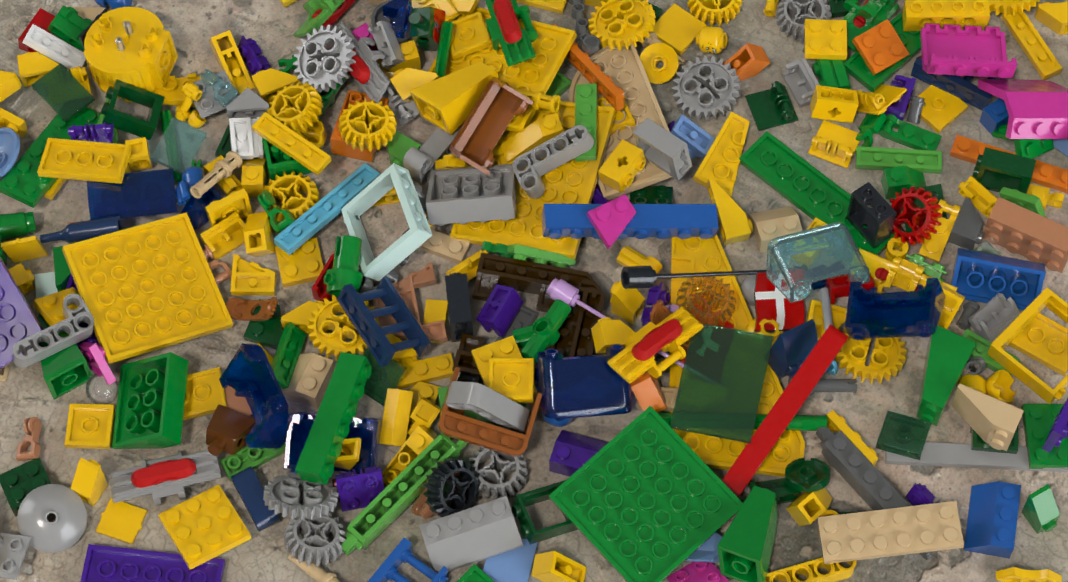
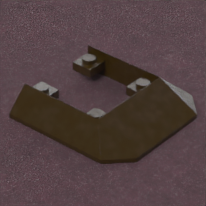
[452,253,605,391]

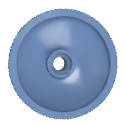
[0,127,20,179]

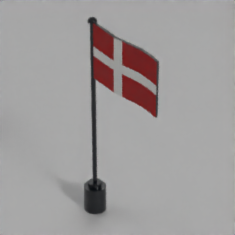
[621,266,808,333]

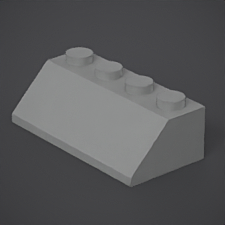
[419,496,524,573]

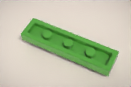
[575,83,598,162]
[855,146,942,174]

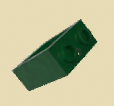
[101,80,164,140]
[972,147,1036,194]
[512,480,578,545]

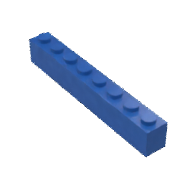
[541,204,718,239]

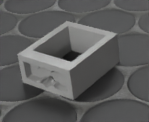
[633,118,692,181]

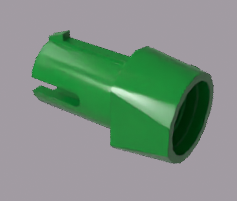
[324,235,363,297]

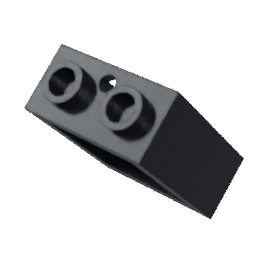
[846,182,897,249]
[445,273,473,342]

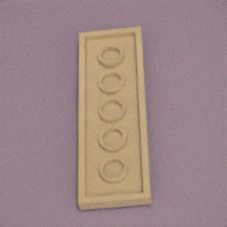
[817,501,964,564]

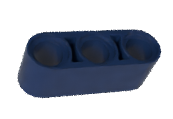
[230,466,280,532]

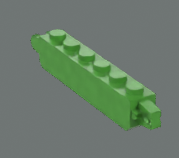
[341,434,468,556]

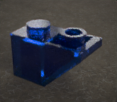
[180,186,223,231]

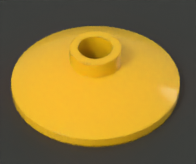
[640,43,679,84]

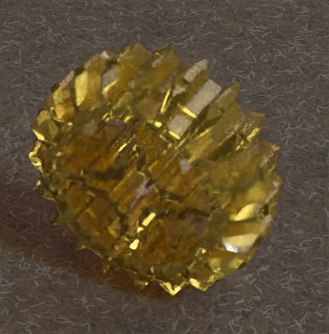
[676,276,736,330]

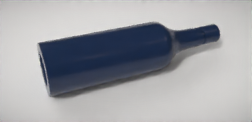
[40,215,123,244]

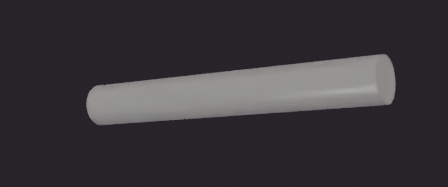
[820,288,833,331]

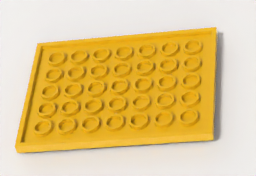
[450,101,616,259]

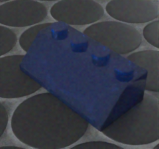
[87,168,178,220]

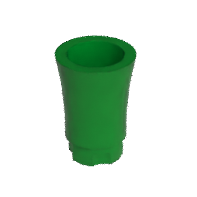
[0,212,36,240]

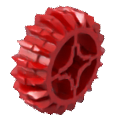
[889,186,943,245]

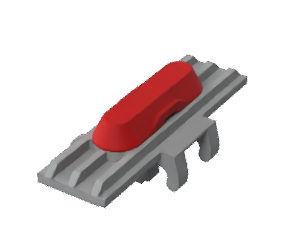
[333,22,390,103]
[108,450,221,506]

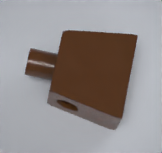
[206,404,257,456]

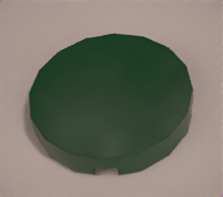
[785,458,831,492]

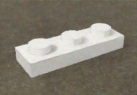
[22,24,86,69]

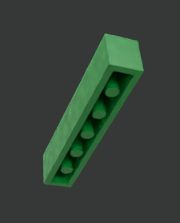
[295,352,372,485]

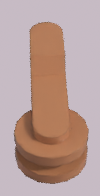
[202,244,232,285]
[16,417,42,461]

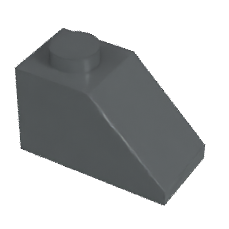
[948,197,984,251]

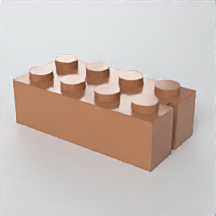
[982,197,1068,273]

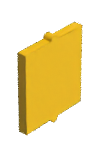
[1,236,48,263]
[96,498,148,545]

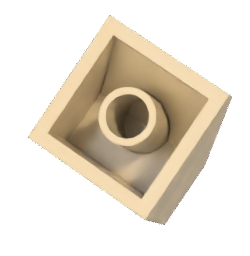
[749,206,803,253]
[277,353,335,409]

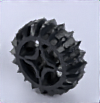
[423,457,482,517]

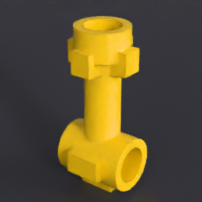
[175,82,203,121]

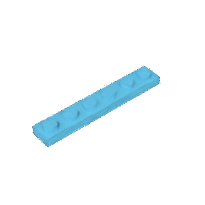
[274,163,380,255]

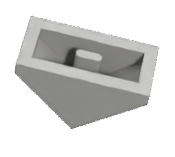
[227,88,270,119]

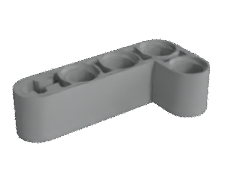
[403,122,464,184]
[512,125,594,199]
[13,293,94,368]
[445,381,530,433]

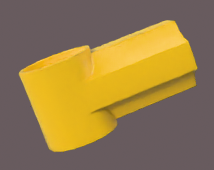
[203,155,242,196]
[616,246,663,274]

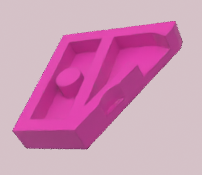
[587,194,636,249]
[78,342,117,385]

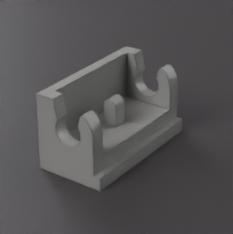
[368,21,405,69]
[782,57,820,108]
[968,293,1021,341]

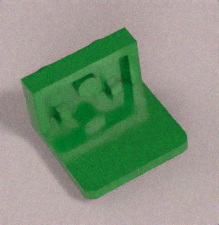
[992,124,1054,159]

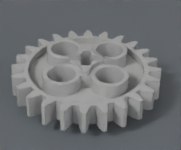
[293,25,357,93]
[672,56,741,121]
[263,473,338,520]

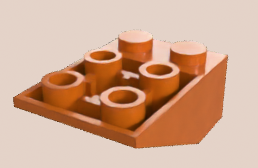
[330,90,389,162]

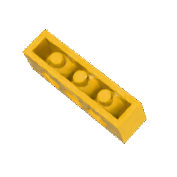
[902,0,990,31]

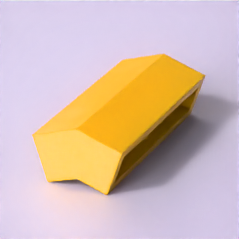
[379,388,413,448]

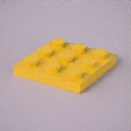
[158,484,251,570]

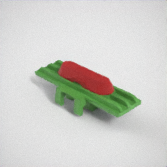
[293,0,355,37]

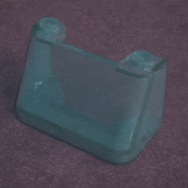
[766,222,870,303]

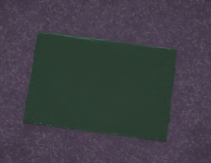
[670,323,773,443]

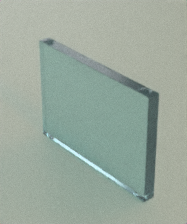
[150,117,207,174]

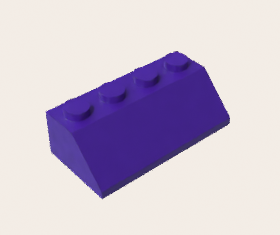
[549,430,609,477]

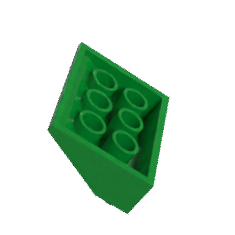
[112,352,189,449]

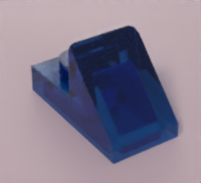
[382,0,412,39]

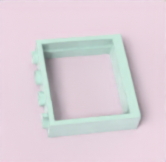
[341,163,432,281]

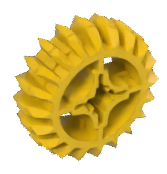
[687,0,742,27]
[267,81,324,134]
[339,99,396,153]
[264,171,320,223]

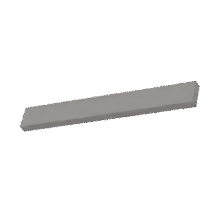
[885,440,1068,472]

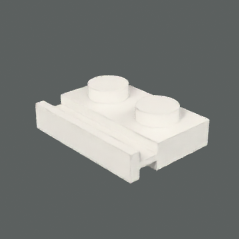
[229,117,264,160]

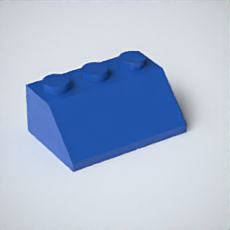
[963,481,1021,559]

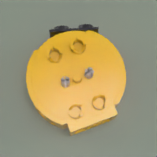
[79,7,178,98]

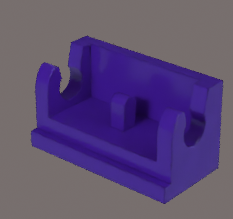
[884,75,916,121]
[476,284,523,337]

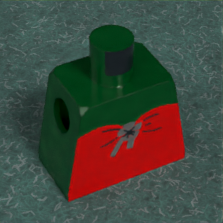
[409,7,445,51]

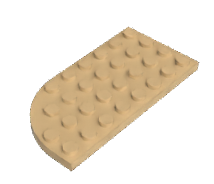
[569,44,672,201]

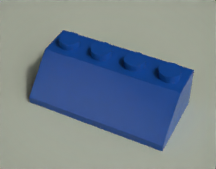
[951,248,1046,310]

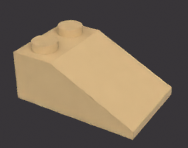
[951,383,1024,451]

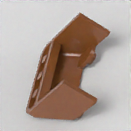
[450,77,534,175]
[438,367,542,457]

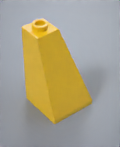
[410,61,500,135]

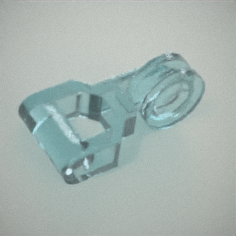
[199,69,239,107]

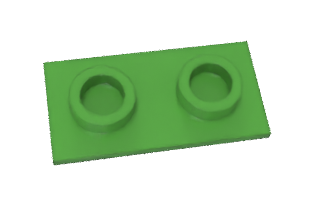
[906,253,948,282]

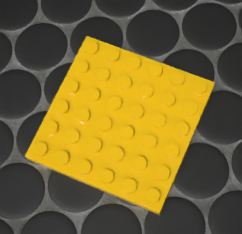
[428,7,577,133]
[62,212,233,364]

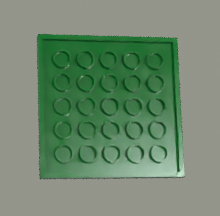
[549,406,743,582]

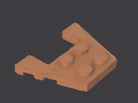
[373,263,448,342]

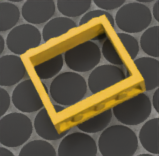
[987,287,1068,404]

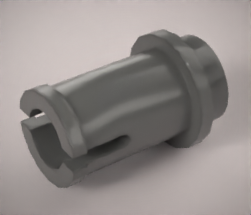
[906,96,925,123]
[956,301,980,330]
[966,356,986,375]

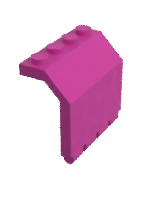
[920,23,1017,78]
[978,79,1068,139]

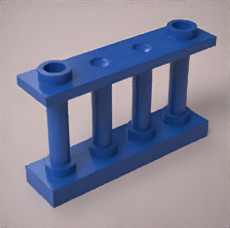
[368,538,449,582]

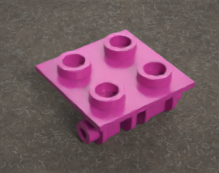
[666,561,729,582]

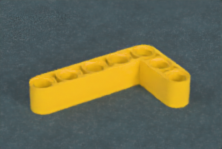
[766,510,856,582]

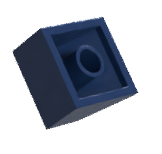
[764,319,818,379]

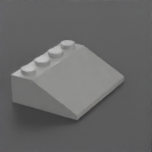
[426,164,516,226]

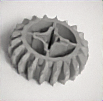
[775,0,832,42]
[469,447,528,500]
[284,513,346,567]

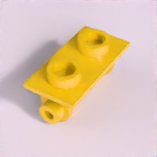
[958,176,998,218]
[446,250,488,282]

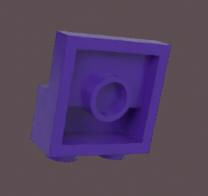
[1042,398,1068,453]

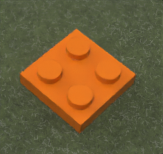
[852,19,910,76]

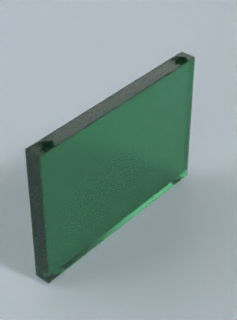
[31,63,95,123]

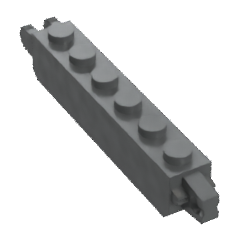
[816,427,941,560]

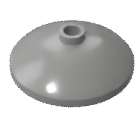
[17,484,87,553]

